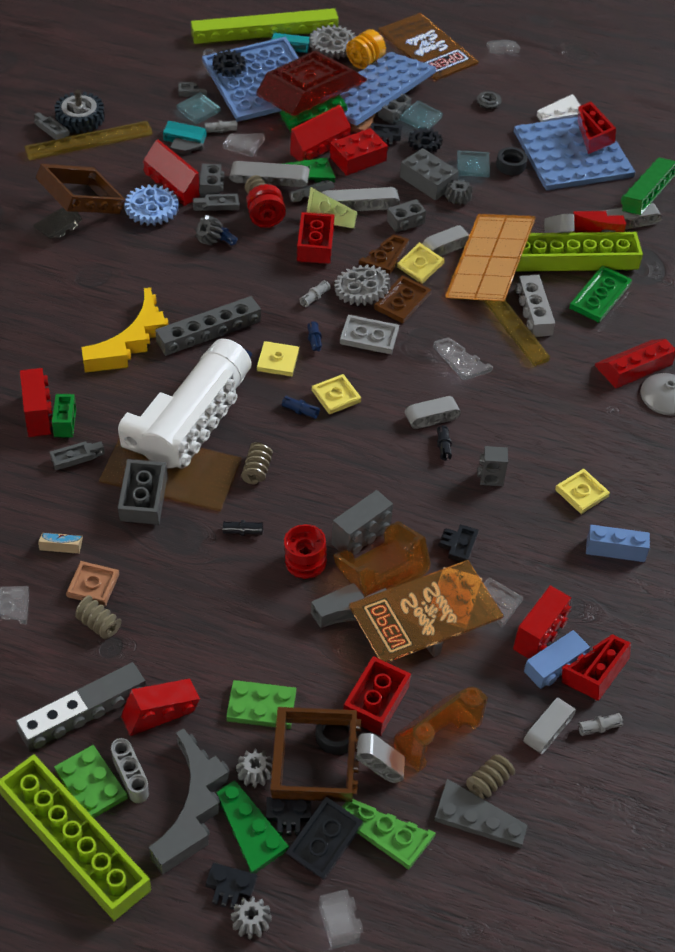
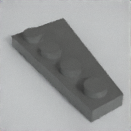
[434,779,528,848]

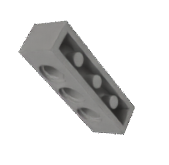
[515,275,555,337]

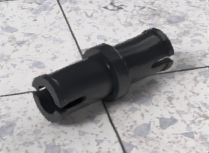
[437,425,452,461]
[223,520,263,536]

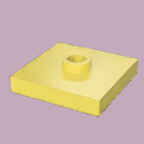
[397,243,445,284]
[257,341,299,376]
[311,374,361,415]
[555,469,610,514]

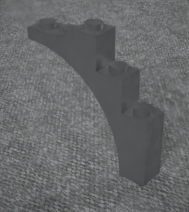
[311,583,443,657]
[149,728,230,875]

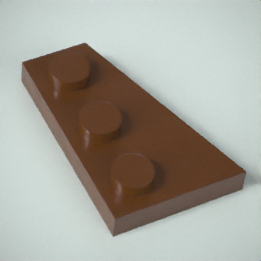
[359,234,409,275]

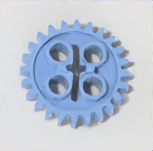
[125,184,179,226]

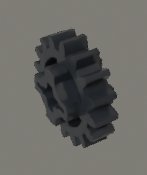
[212,49,246,77]
[408,127,443,154]

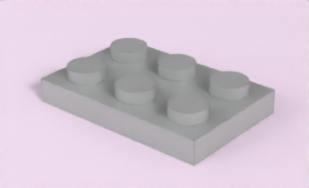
[340,315,399,354]

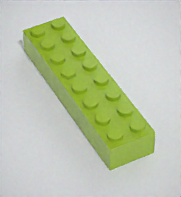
[516,232,643,271]
[0,754,151,921]

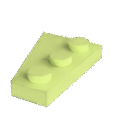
[307,187,357,229]

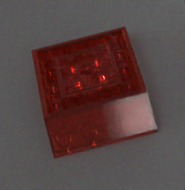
[256,51,367,116]

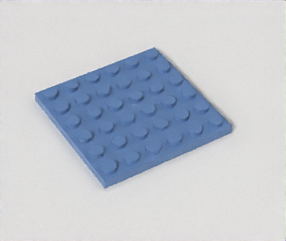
[202,37,322,122]
[513,117,635,190]

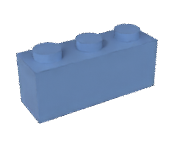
[586,525,650,562]
[524,630,590,689]

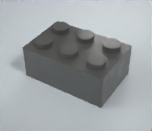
[400,148,459,200]
[118,459,168,524]
[331,490,393,558]

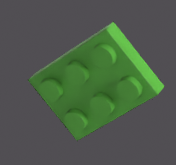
[227,680,296,729]
[54,745,127,818]

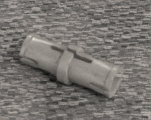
[205,120,237,133]
[299,280,331,307]
[578,713,623,736]

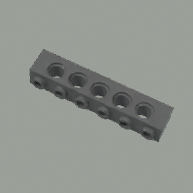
[155,296,261,356]

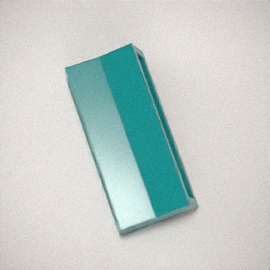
[272,33,310,53]
[163,121,207,144]

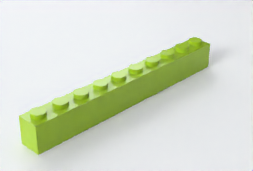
[191,8,339,44]

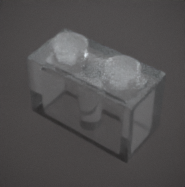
[319,889,363,949]

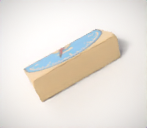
[38,533,83,553]

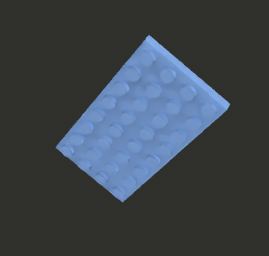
[323,52,436,126]

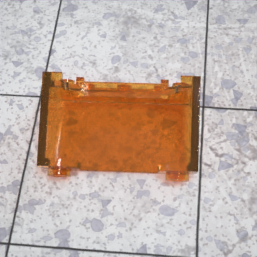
[333,521,431,597]
[394,687,488,772]

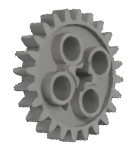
[310,25,357,59]
[334,265,391,306]

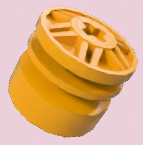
[346,29,386,69]

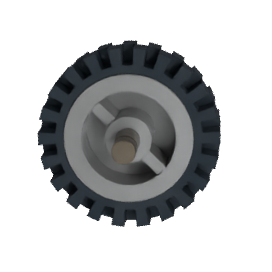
[54,90,105,133]

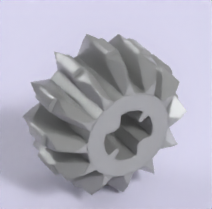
[236,748,273,788]
[231,896,272,939]

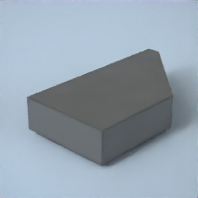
[178,82,207,96]
[170,138,203,155]

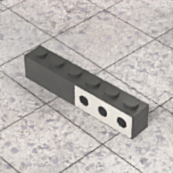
[16,662,146,751]

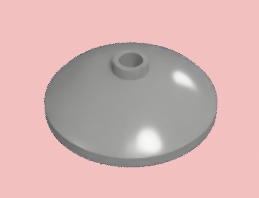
[640,373,675,416]

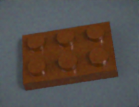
[374,275,431,324]

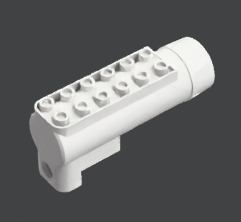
[118,339,251,469]

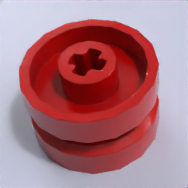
[246,184,286,228]

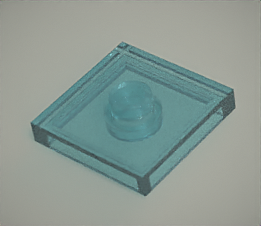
[177,92,220,124]
[400,101,443,130]
[457,150,490,177]

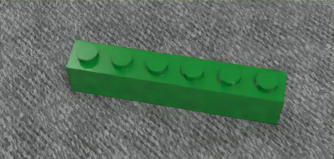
[621,157,675,215]

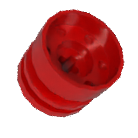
[284,524,327,579]

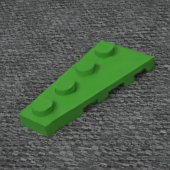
[342,799,436,870]

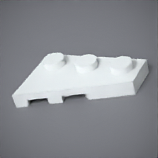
[536,94,581,122]

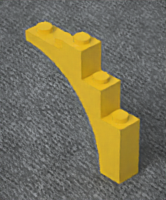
[81,288,169,373]

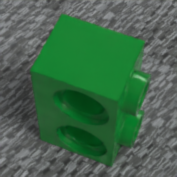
[52,394,76,437]

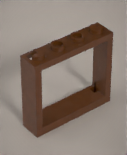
[36,164,125,214]
[270,707,361,802]

